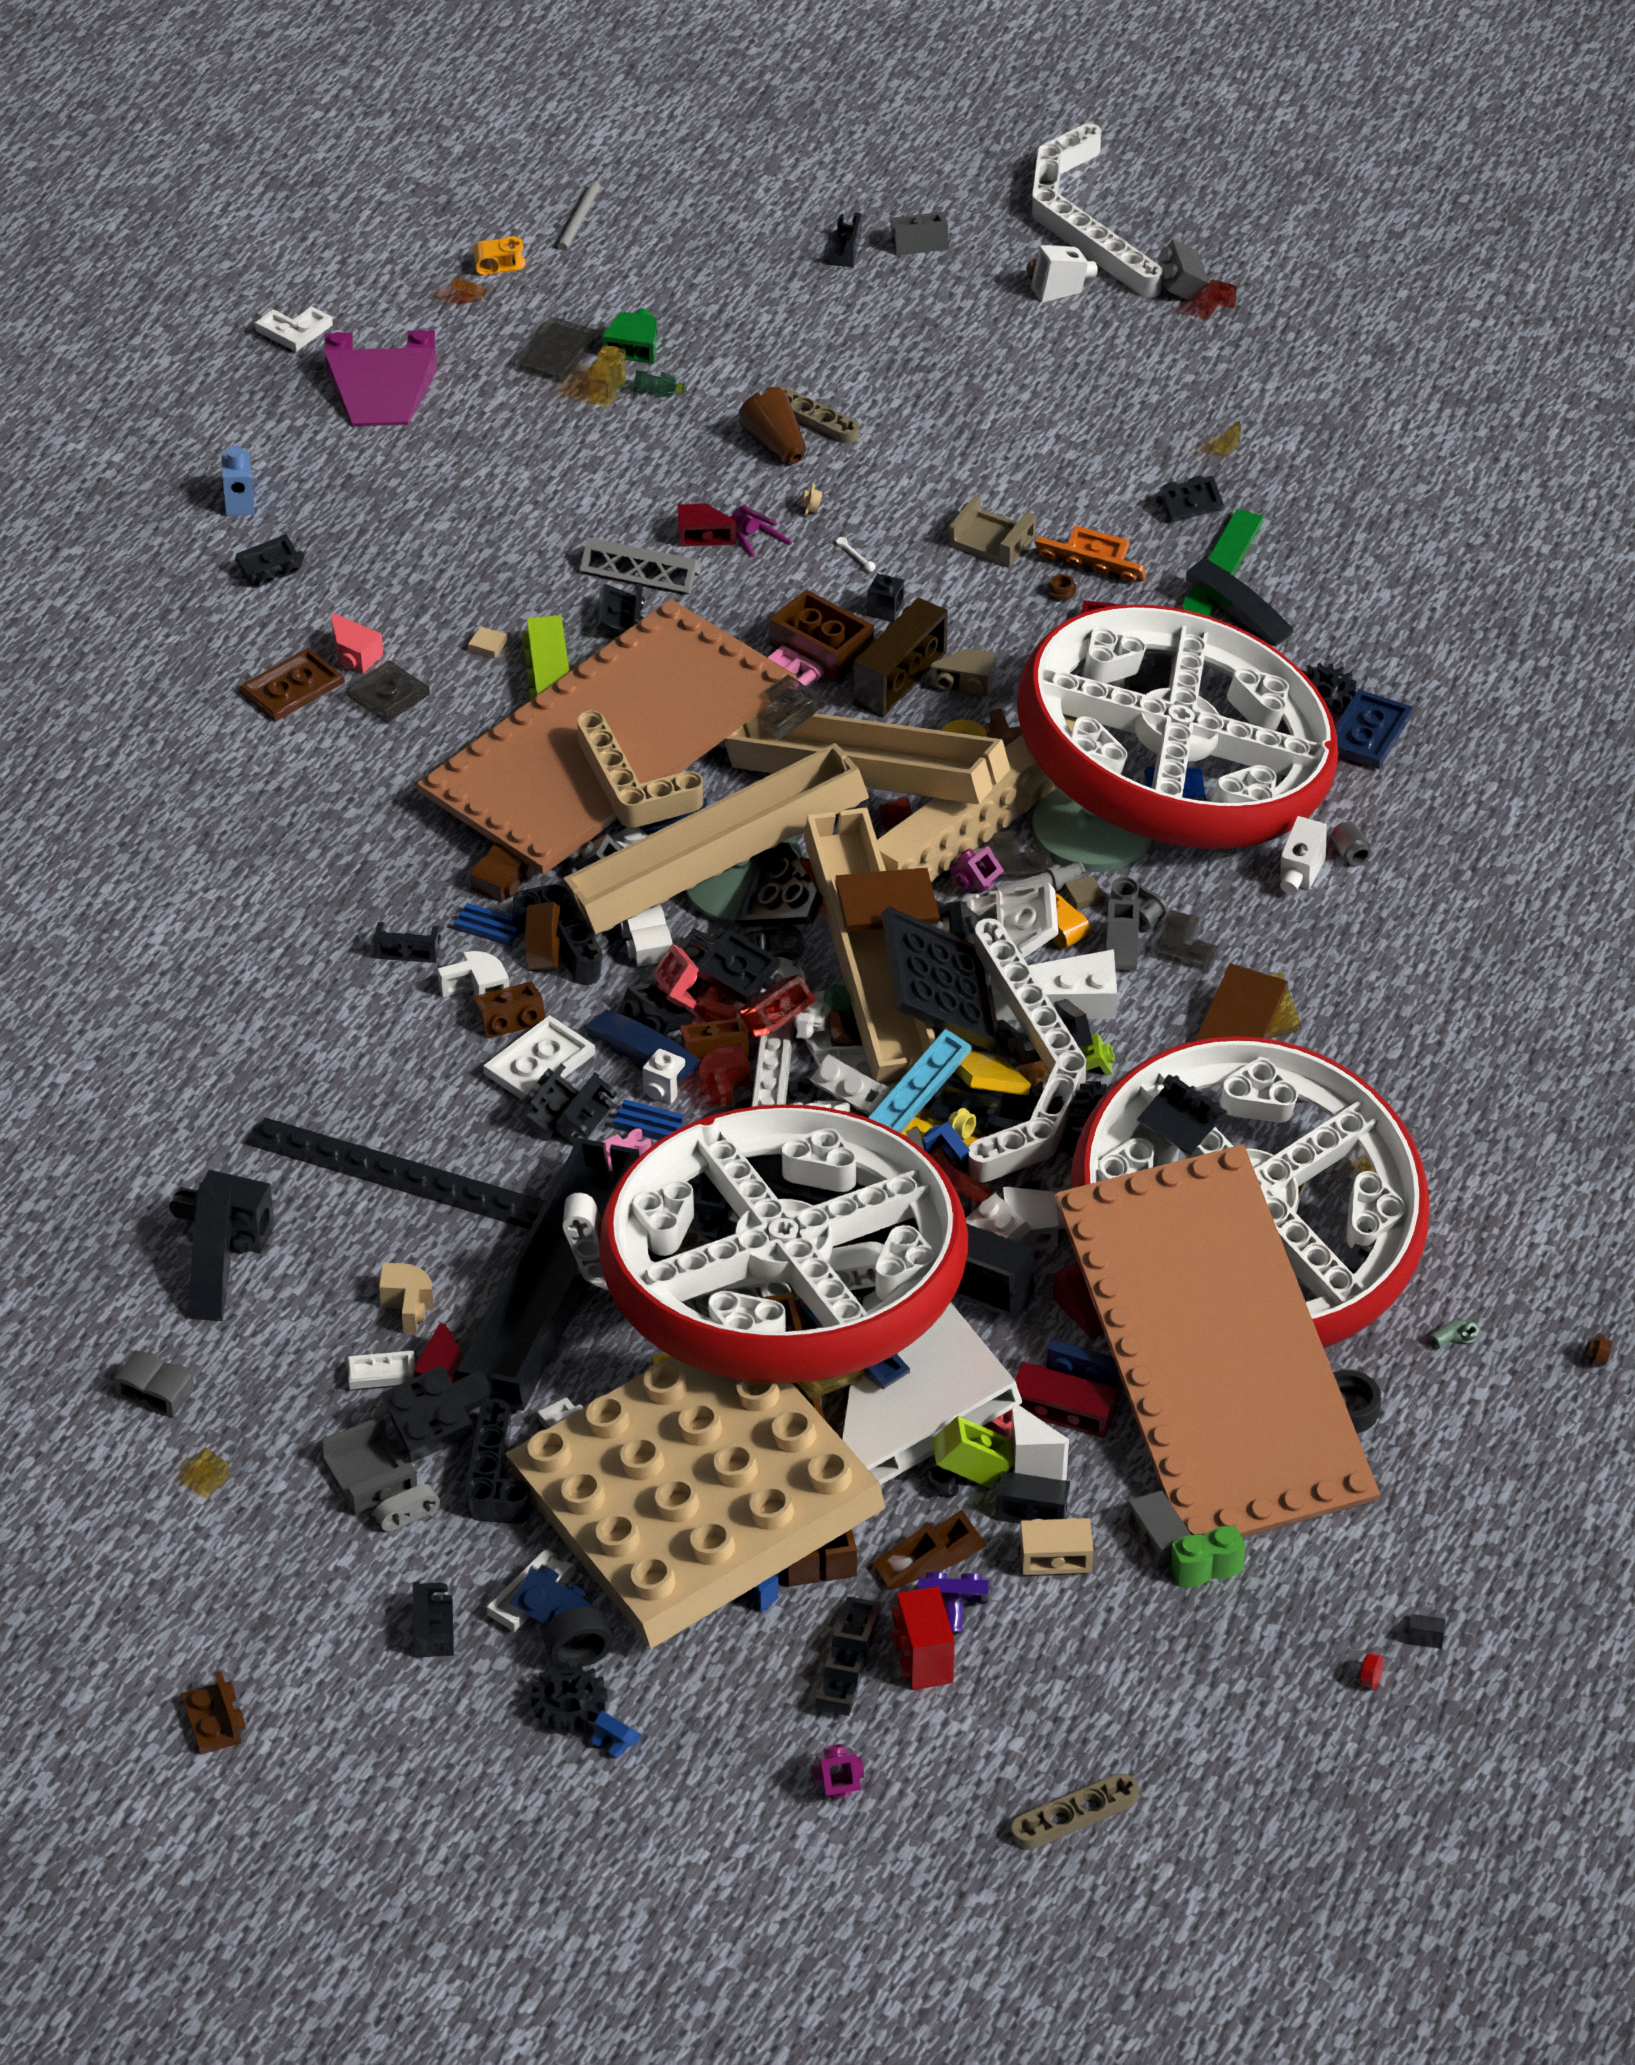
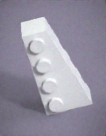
[990,949,1117,1020]

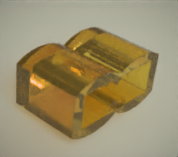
[587,346,626,407]

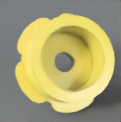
[948,1108,976,1139]

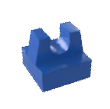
[592,1711,642,1758]

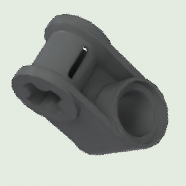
[1110,877,1169,932]

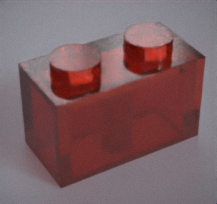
[737,974,816,1038]

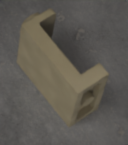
[947,495,1036,568]

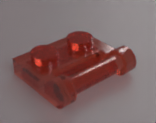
[932,1153,1001,1204]

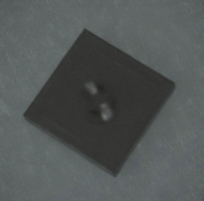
[346,660,430,723]

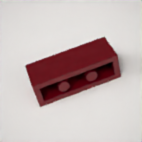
[1015,1362,1119,1439]

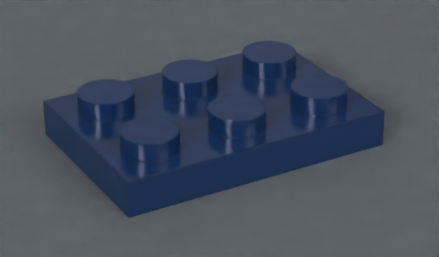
[1335,689,1413,769]

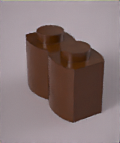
[470,842,535,903]

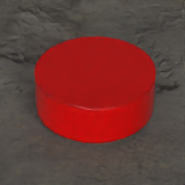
[1360,1652,1384,1690]

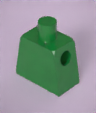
[603,308,658,364]

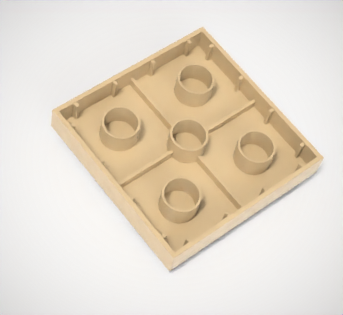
[506,1357,886,1649]

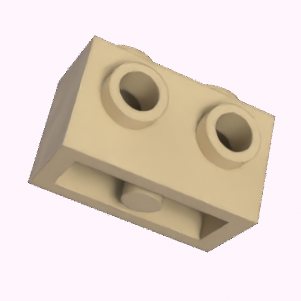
[1020,1518,1093,1575]

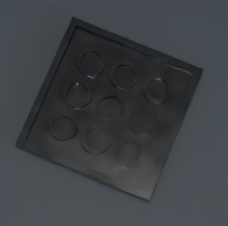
[881,906,1001,1052]

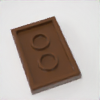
[239,647,345,722]
[835,867,940,932]
[1195,963,1289,1041]

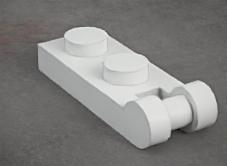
[810,1054,892,1116]
[487,1549,576,1632]

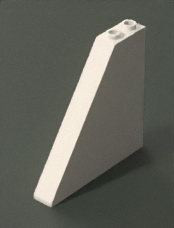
[842,1290,1023,1485]

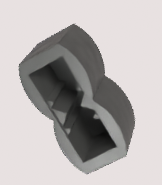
[114,1351,194,1418]

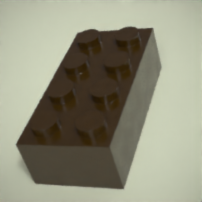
[852,597,948,718]

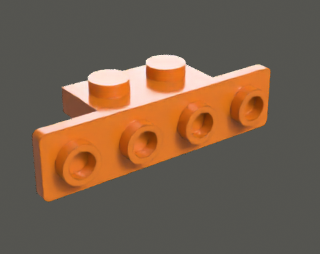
[1035,525,1146,582]

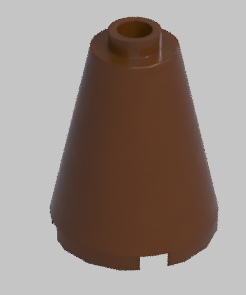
[738,387,806,464]

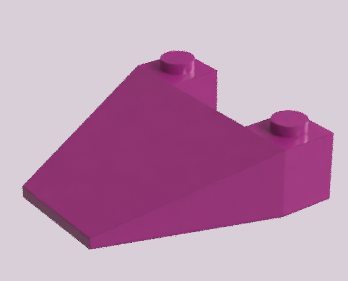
[324,330,437,426]

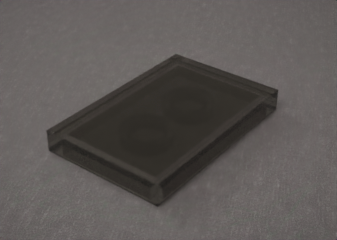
[513,316,600,384]

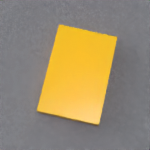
[954,1050,1031,1095]

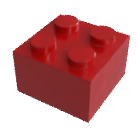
[891,1586,955,1690]

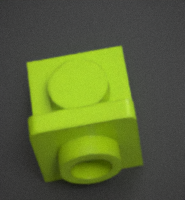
[1079,1033,1115,1075]

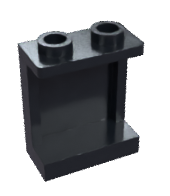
[997,999,1093,1065]

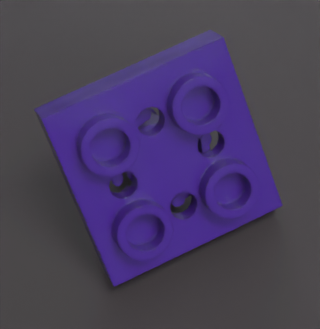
[918,1572,989,1634]

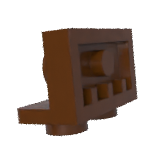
[472,981,546,1038]
[181,1670,245,1755]

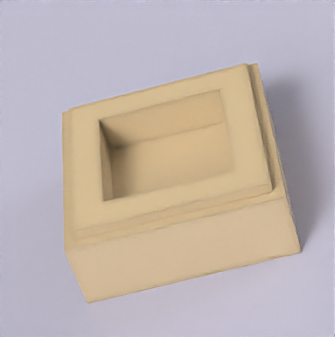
[468,626,507,659]

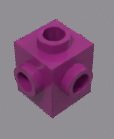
[949,846,1004,894]
[811,1744,864,1799]

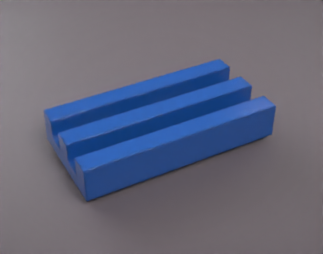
[454,903,520,946]
[613,1099,684,1140]

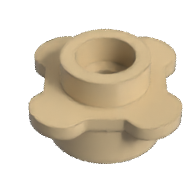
[800,483,822,516]

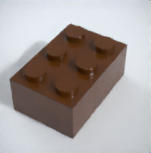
[769,589,874,682]

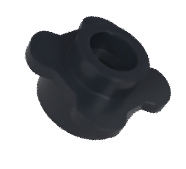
[925,1465,959,1497]

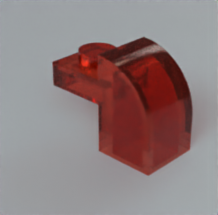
[699,1043,750,1108]

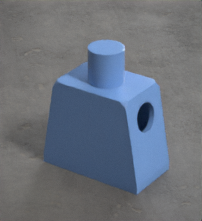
[221,446,255,516]

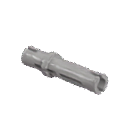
[994,861,1086,894]

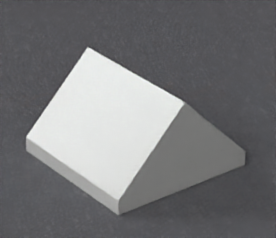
[1011,1404,1069,1481]

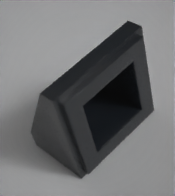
[1407,1614,1446,1649]

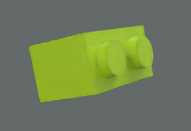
[932,1416,1015,1487]

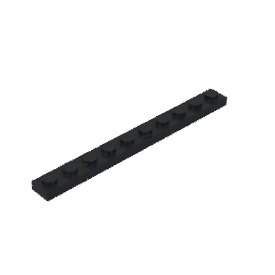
[251,1117,545,1230]

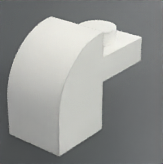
[438,951,509,997]

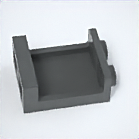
[320,1416,417,1517]

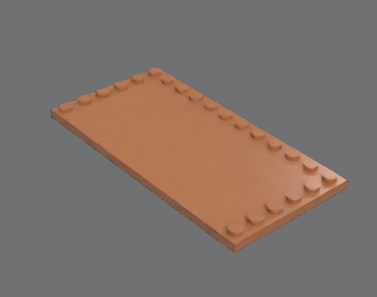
[417,599,798,875]
[1055,1144,1380,1538]

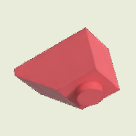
[331,613,383,674]

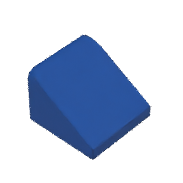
[752,1575,778,1613]

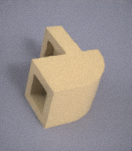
[379,1263,434,1335]

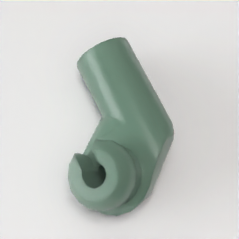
[1428,1320,1480,1349]

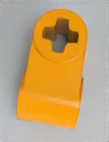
[472,236,525,275]
[1052,893,1091,949]

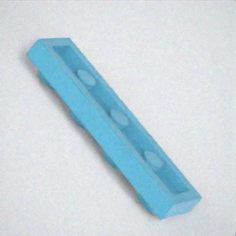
[869,1029,971,1133]

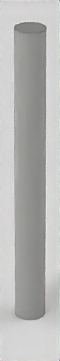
[558,181,600,251]

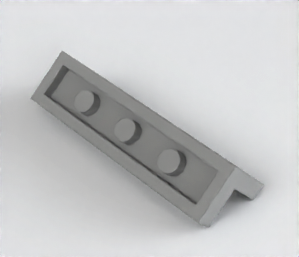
[580,537,702,594]

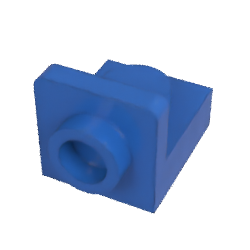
[922,1121,970,1169]

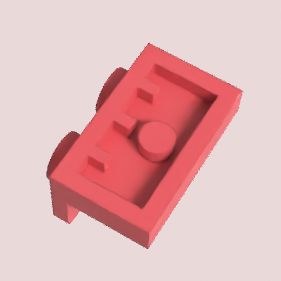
[652,944,699,1009]

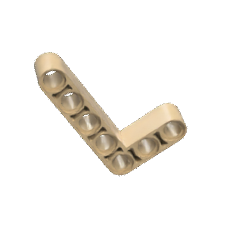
[577,710,704,828]

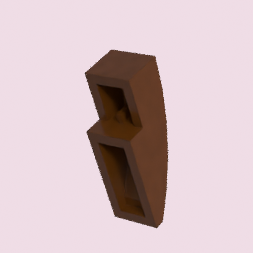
[873,1509,987,1590]

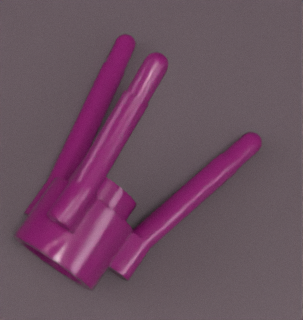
[731,505,792,557]

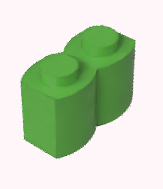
[1170,1526,1246,1588]

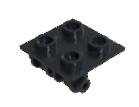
[1136,1074,1227,1156]

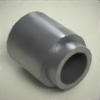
[1330,822,1371,866]

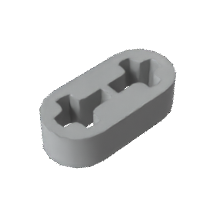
[374,1484,440,1532]

